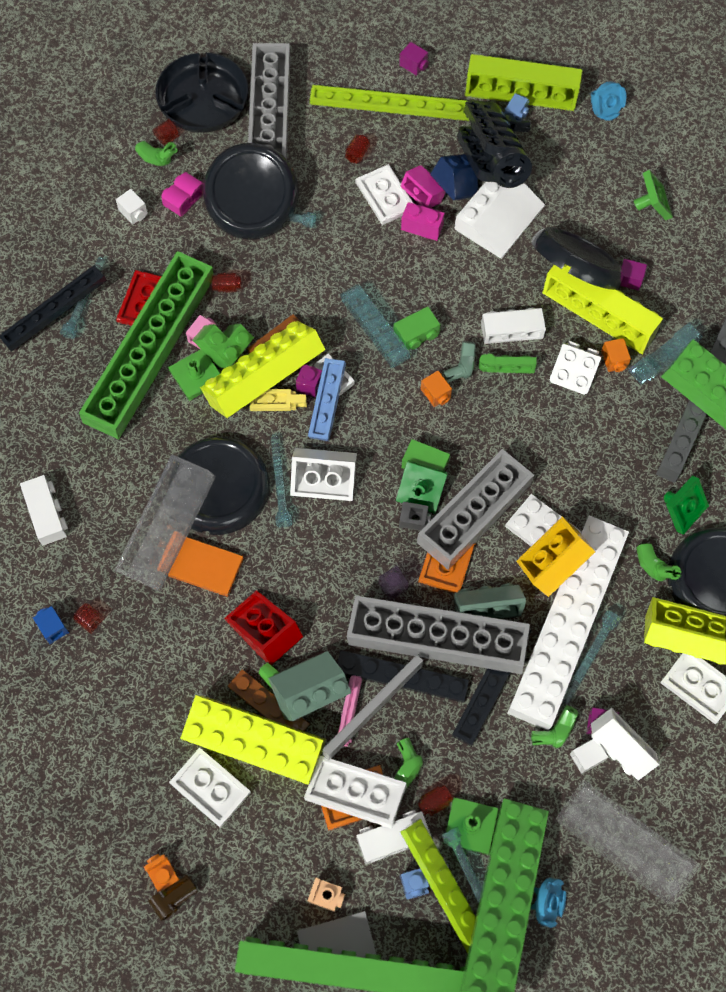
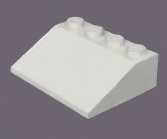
[455,182,545,259]

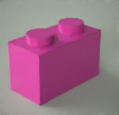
[400,165,446,208]
[401,202,444,241]

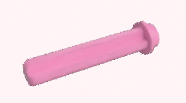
[334,675,362,747]

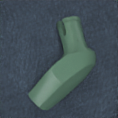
[442,341,475,383]

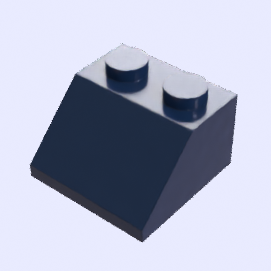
[430,154,478,201]

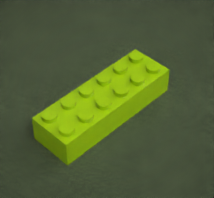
[465,54,582,111]

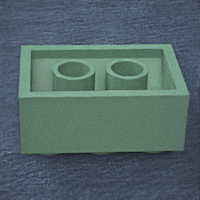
[454,583,526,619]
[268,651,352,721]

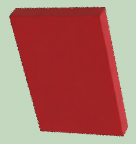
[116,270,162,326]

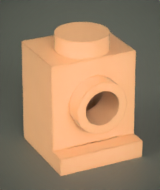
[308,878,345,912]

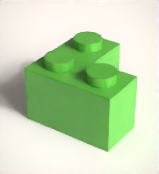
[192,324,254,368]

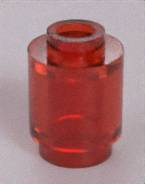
[345,135,370,164]
[212,273,241,293]
[418,785,453,817]

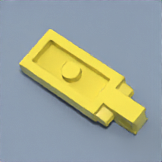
[250,389,307,411]

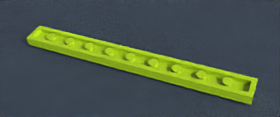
[310,85,470,121]

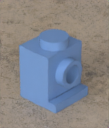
[505,93,529,120]
[400,869,429,900]

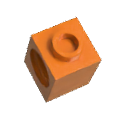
[601,338,631,372]
[421,371,452,407]

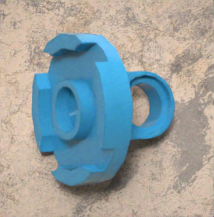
[591,81,627,121]
[530,877,566,928]

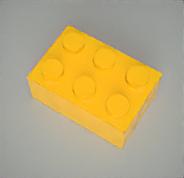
[516,516,596,597]

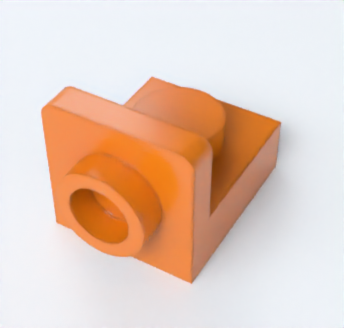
[144,854,179,892]

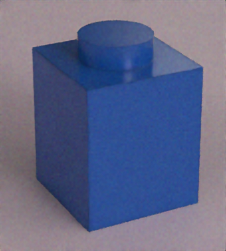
[33,606,69,644]

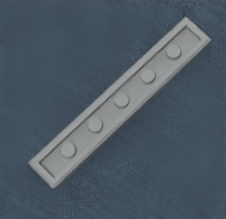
[323,655,423,761]

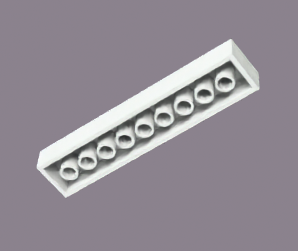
[508,516,629,731]

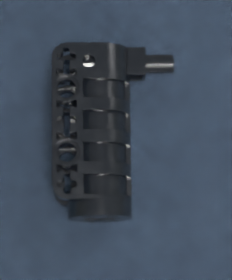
[457,100,532,188]

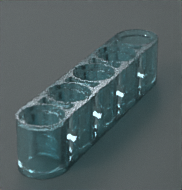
[340,284,410,368]

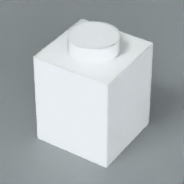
[116,189,148,224]
[570,739,608,774]

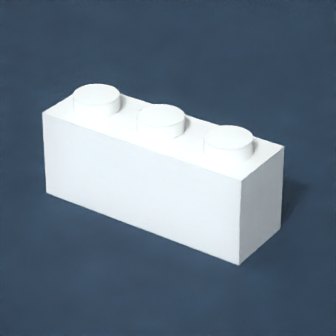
[481,308,546,344]
[20,475,68,546]
[591,708,659,780]
[357,810,432,865]

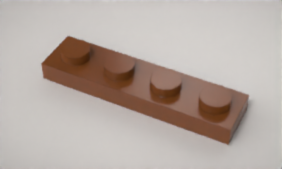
[228,670,310,732]

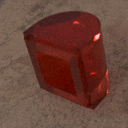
[152,119,179,146]
[73,603,105,634]

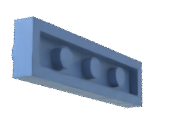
[308,358,346,441]

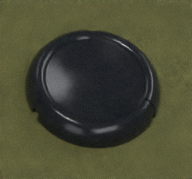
[155,52,248,133]
[203,143,299,240]
[531,227,623,290]
[166,437,270,535]
[668,527,726,616]

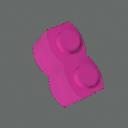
[161,172,203,216]

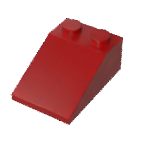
[224,590,303,665]

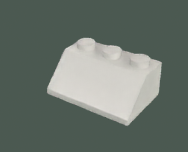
[290,448,357,501]

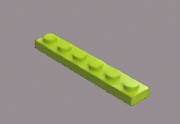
[400,819,476,953]

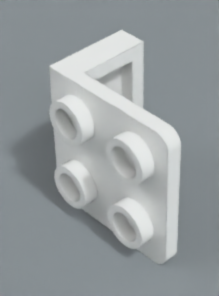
[550,341,602,394]

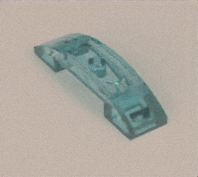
[628,323,703,385]

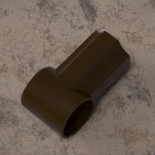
[148,875,199,921]

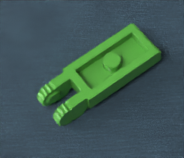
[479,354,537,373]

